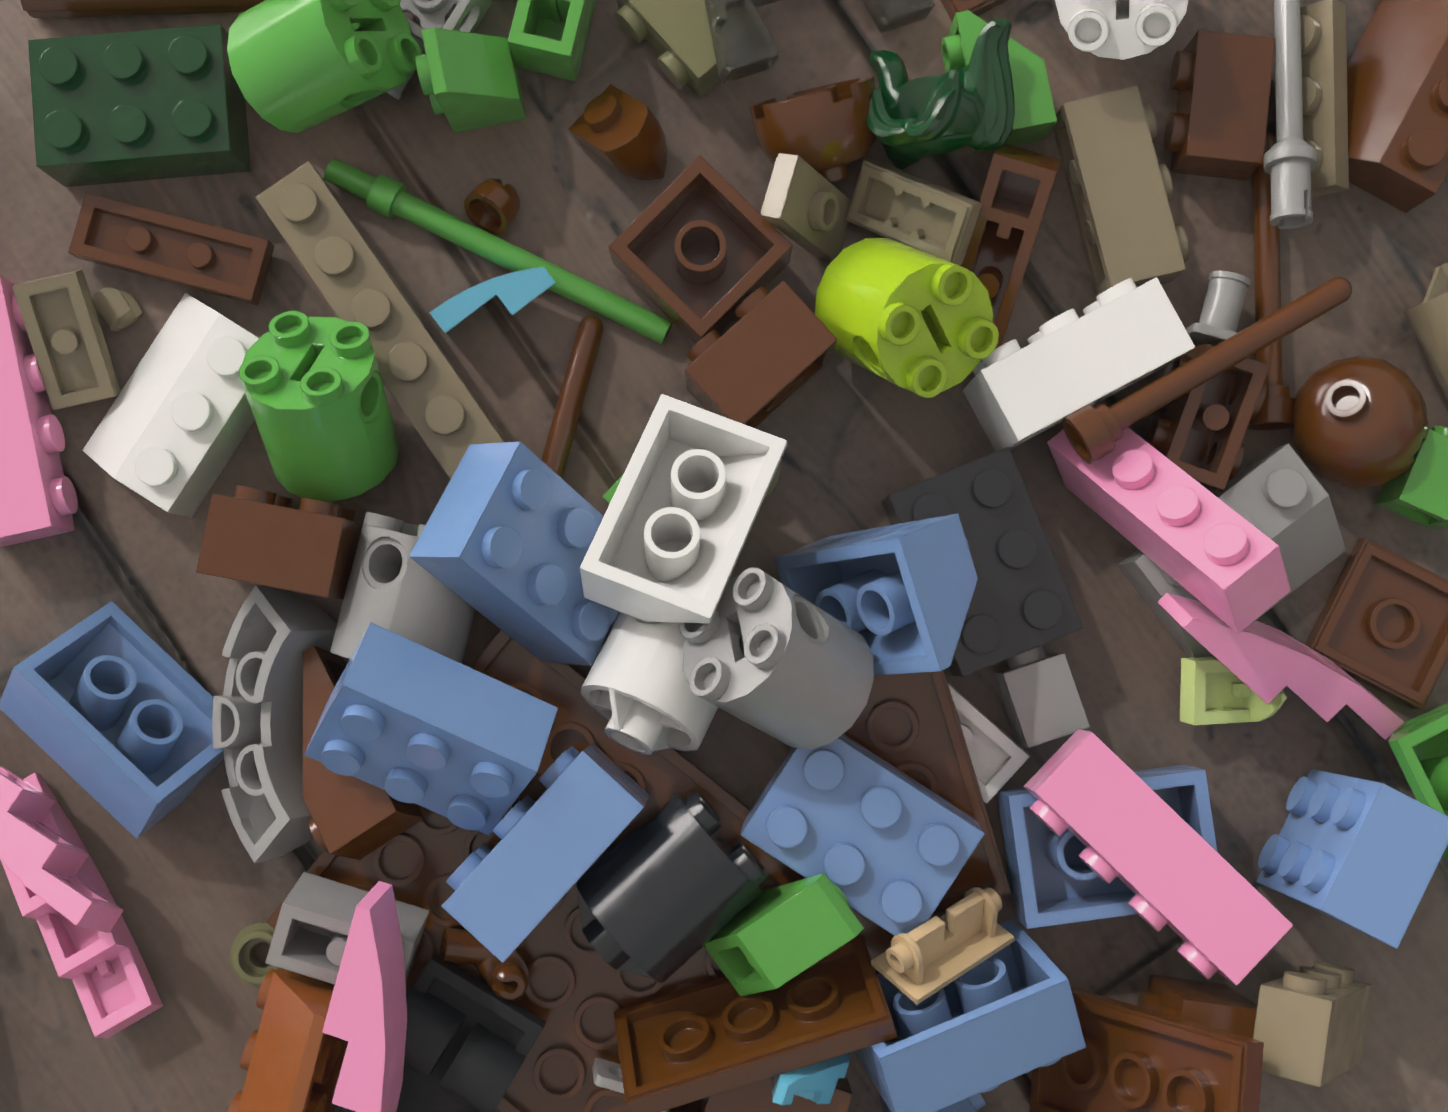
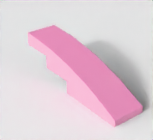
[1158,593,1404,740]
[0,765,124,933]
[1,773,163,1039]
[322,881,407,1112]

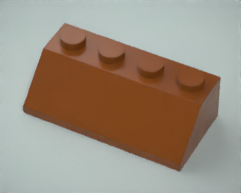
[228,967,348,1112]

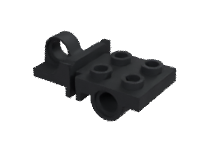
[338,953,546,1112]

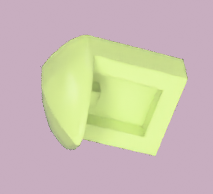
[1180,656,1287,725]

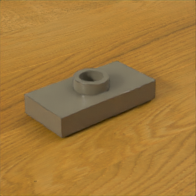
[760,153,851,261]
[846,159,982,265]

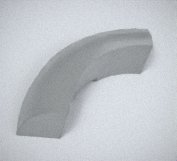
[212,585,337,863]

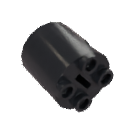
[576,789,767,983]

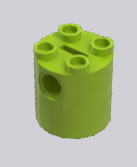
[815,238,999,398]

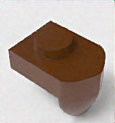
[568,84,667,180]

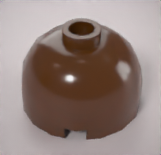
[749,76,876,182]
[1291,355,1429,489]

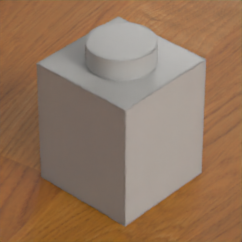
[993,645,1090,748]

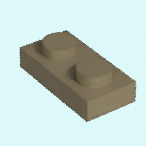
[12,269,121,410]

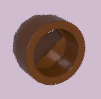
[464,178,520,235]

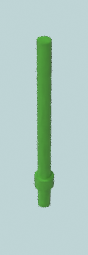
[324,158,673,344]

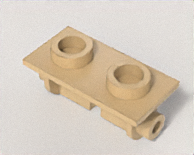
[871,887,1015,1005]

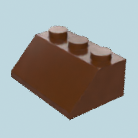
[1347,0,1448,213]

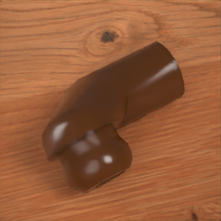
[440,928,529,1001]

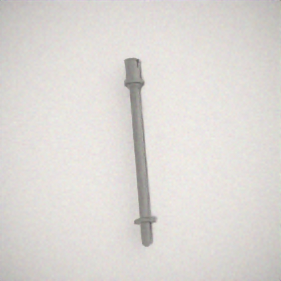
[1263,0,1318,229]

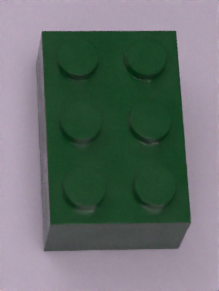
[28,24,251,187]

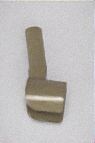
[92,288,143,331]

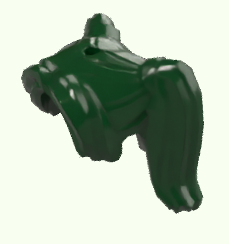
[866,18,1015,170]

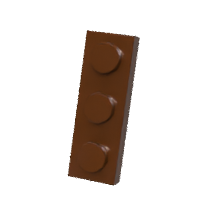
[68,192,275,306]

